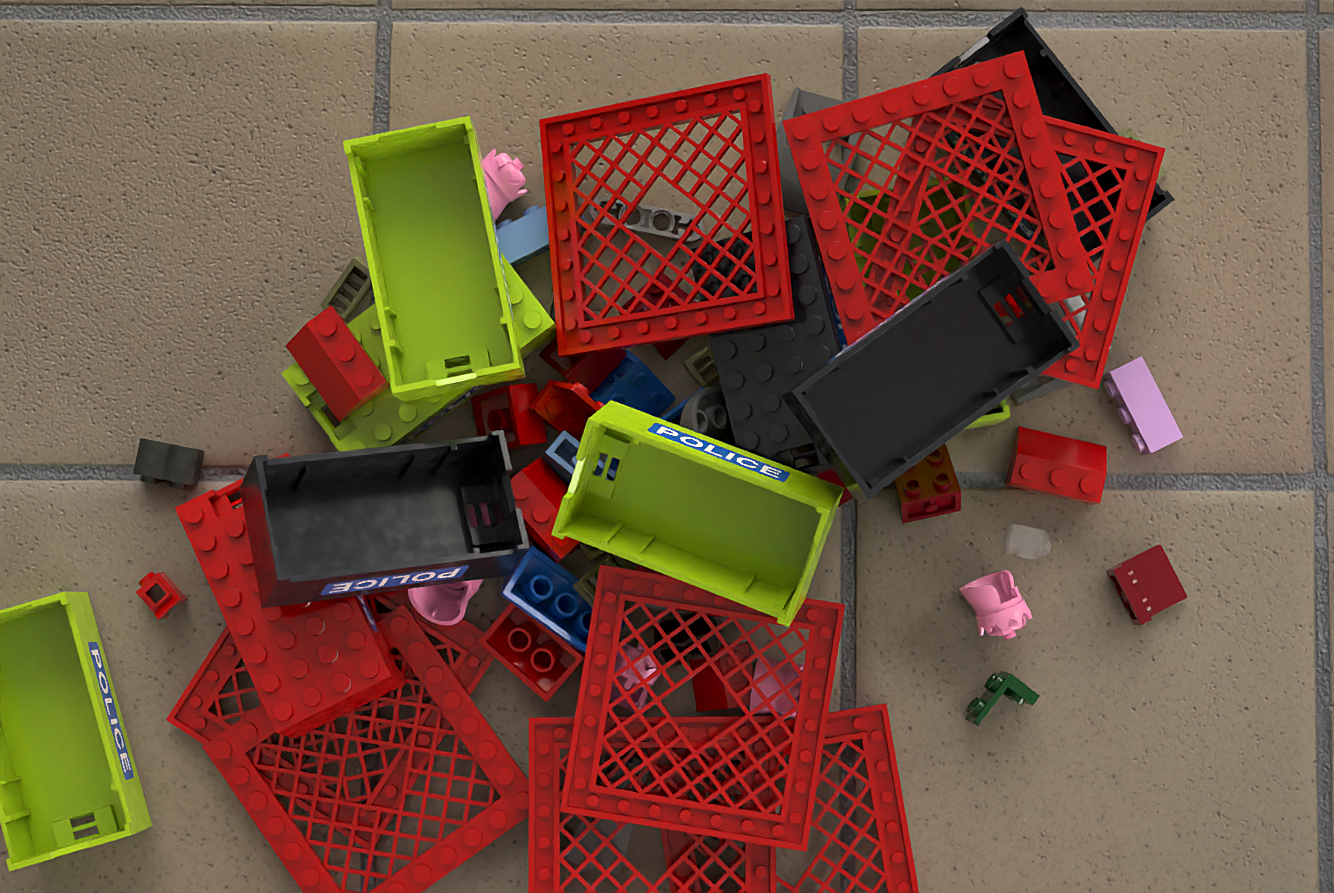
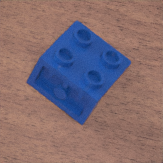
[589,350,675,418]

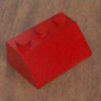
[286,305,390,422]
[1005,426,1107,505]
[510,457,582,564]
[478,603,585,702]

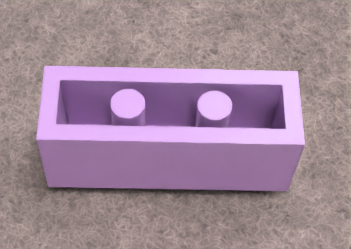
[1103,356,1183,455]

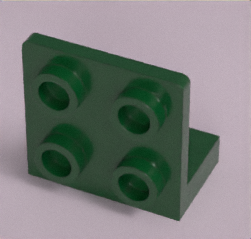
[965,671,1040,726]

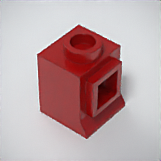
[136,572,188,620]

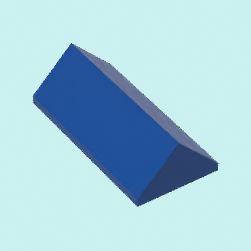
[500,545,629,655]

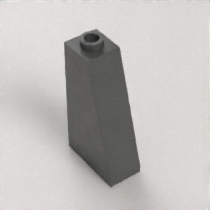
[563,756,649,876]

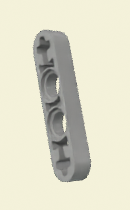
[590,197,704,243]

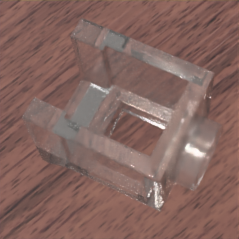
[1003,524,1052,561]

